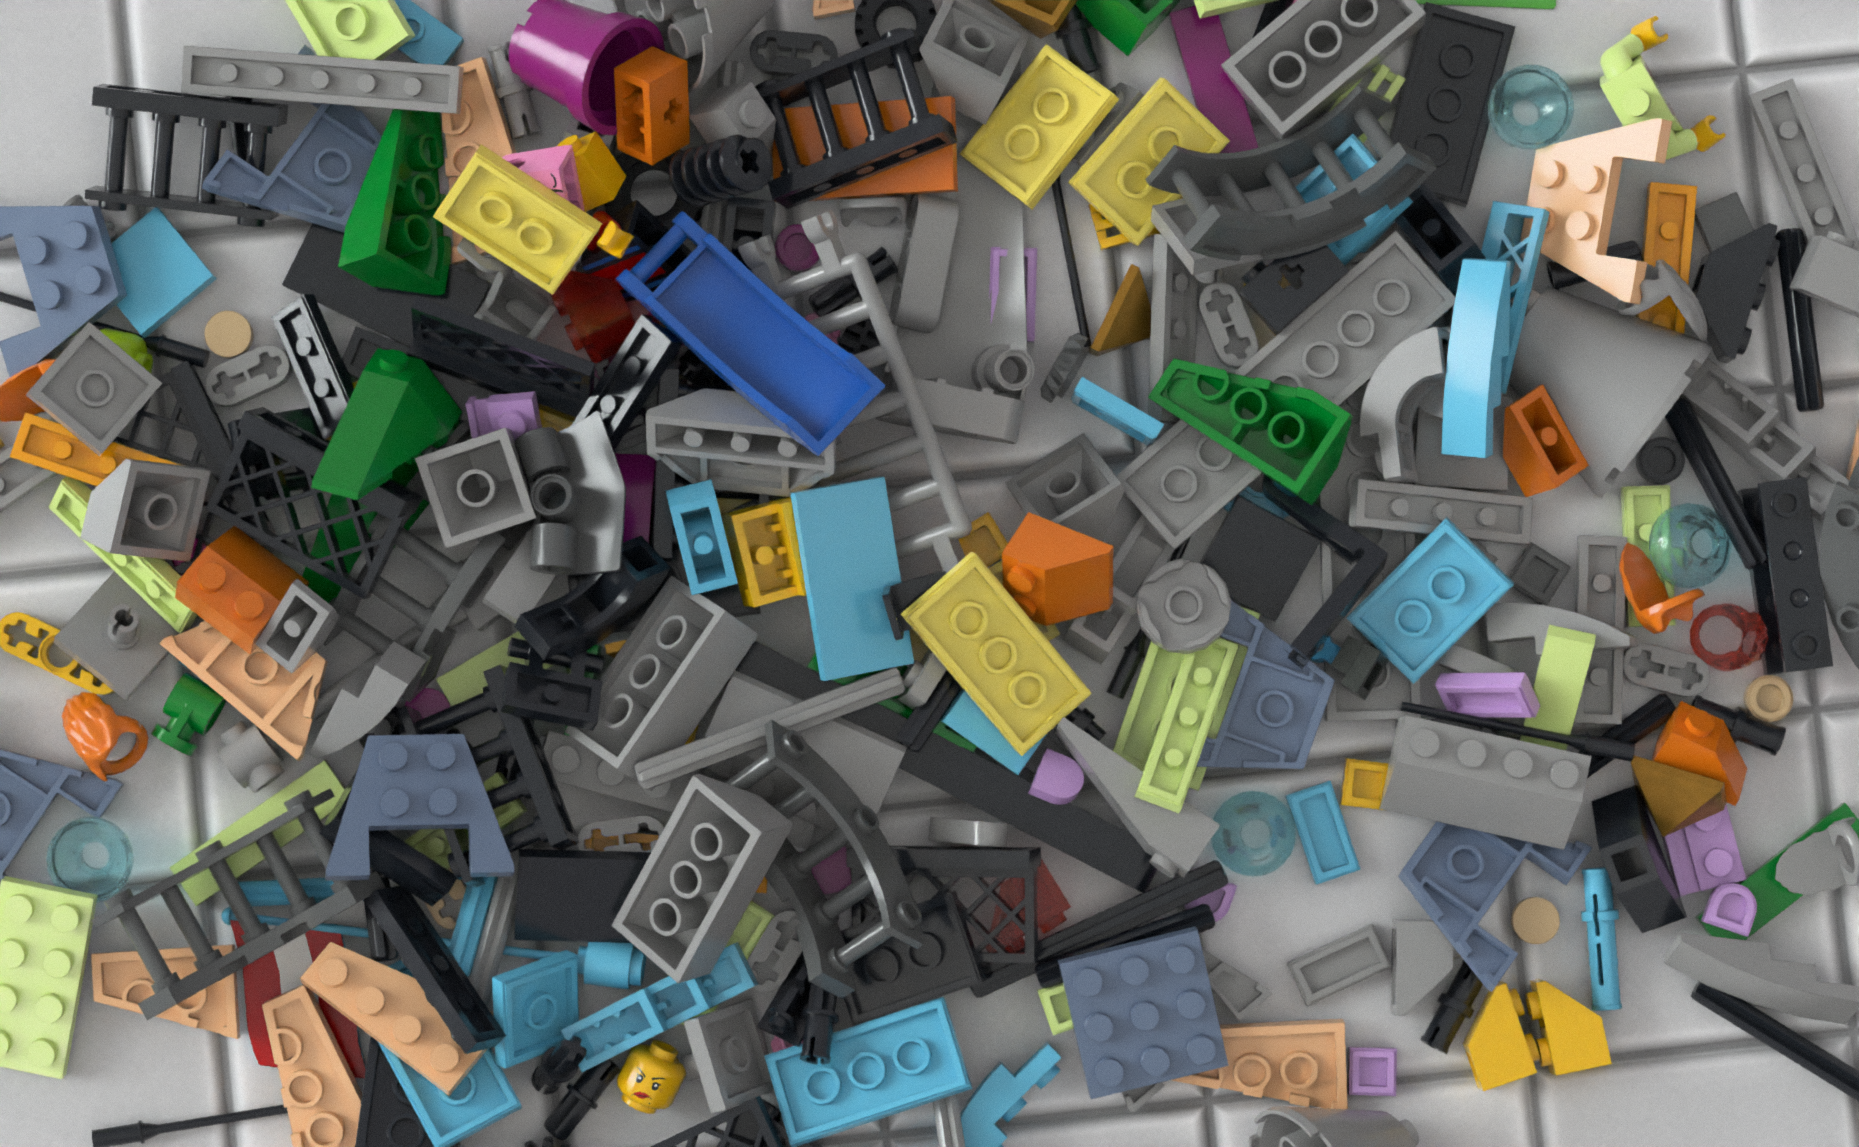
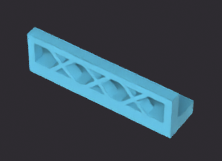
[1481,201,1550,394]

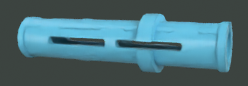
[1581,867,1622,1011]

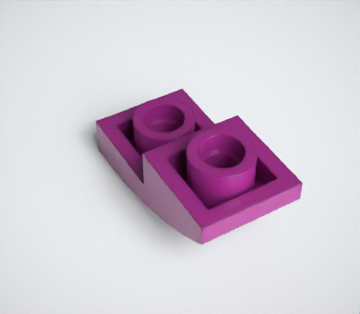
[615,453,655,544]

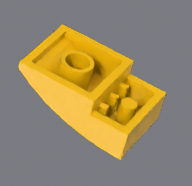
[721,497,806,608]

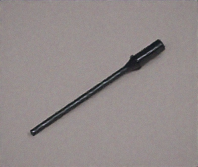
[1052,174,1091,347]
[0,292,210,368]
[1106,537,1191,700]
[1401,701,1635,762]
[92,1104,288,1147]

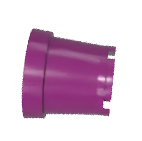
[509,0,665,135]

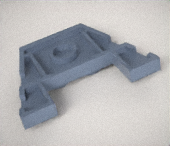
[202,45,382,232]
[0,206,127,377]
[1196,598,1335,769]
[325,734,515,881]
[0,748,124,884]
[1398,822,1592,992]

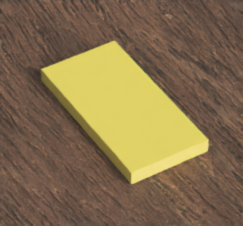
[901,551,1092,756]

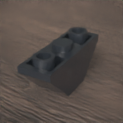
[1692,223,1780,363]
[1591,785,1687,933]

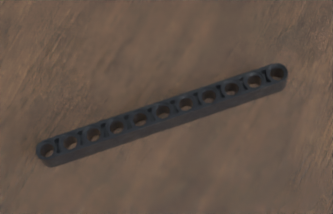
[729,641,1157,893]

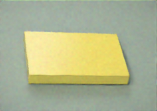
[960,44,1119,210]
[1068,77,1230,246]
[433,144,602,295]

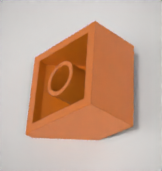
[1002,512,1114,626]
[175,526,309,655]

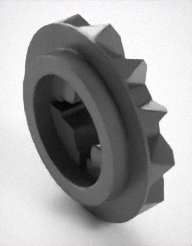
[1040,333,1089,403]

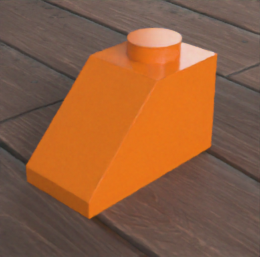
[1503,384,1589,497]
[1651,701,1747,806]

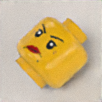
[617,1040,686,1114]

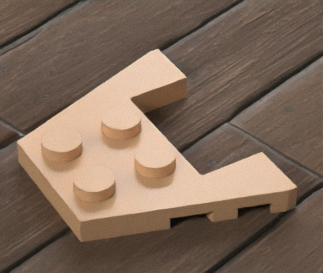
[1520,118,1672,304]

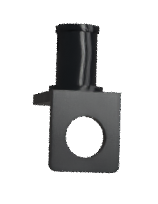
[882,570,946,640]

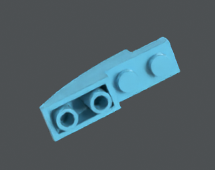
[960,1042,1062,1147]

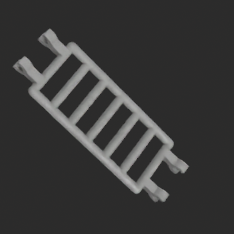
[738,210,972,582]

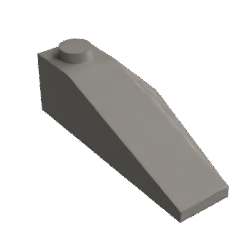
[1055,717,1220,878]

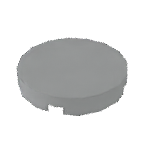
[1136,559,1231,654]

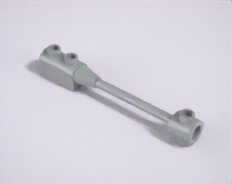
[217,534,557,793]

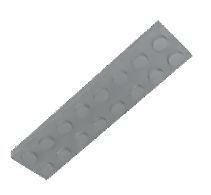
[1116,231,1455,550]

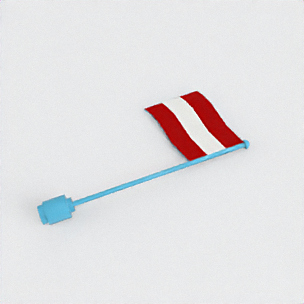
[221,907,646,1079]

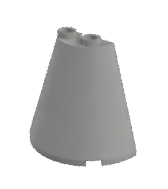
[1509,286,1713,498]

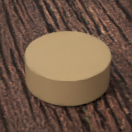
[204,311,254,359]
[1743,675,1793,722]
[1511,897,1560,944]

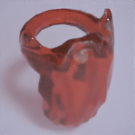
[1690,604,1769,671]

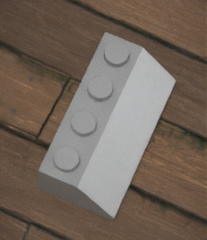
[1221,0,1426,141]
[565,576,759,791]
[697,670,907,832]
[1379,715,1592,850]
[611,774,794,983]

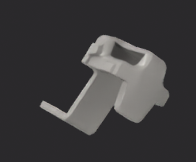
[457,238,557,340]

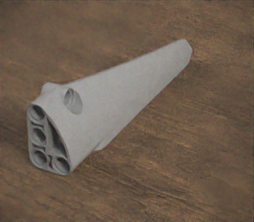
[875,0,1035,444]

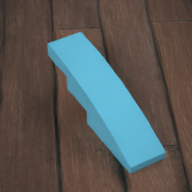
[1441,258,1510,458]
[561,942,758,1072]

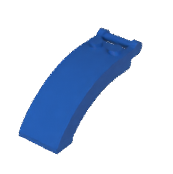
[616,211,886,457]

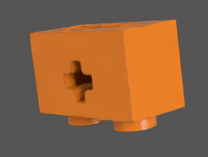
[614,46,690,165]

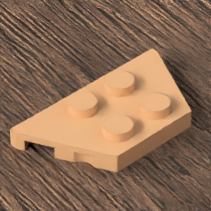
[159,621,328,761]

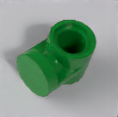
[151,672,227,756]

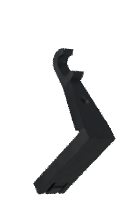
[1262,475,1388,669]
[319,706,456,906]

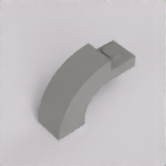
[1360,327,1450,484]

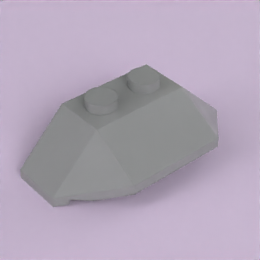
[646,388,836,497]

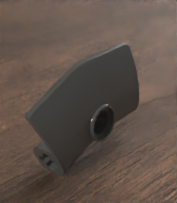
[515,411,626,575]

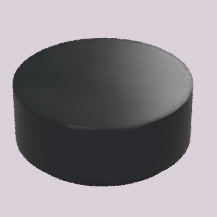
[1636,437,1685,485]

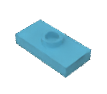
[395,0,464,65]

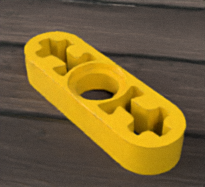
[0,612,116,695]

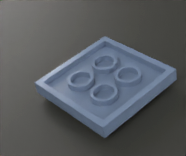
[1058,927,1229,1099]

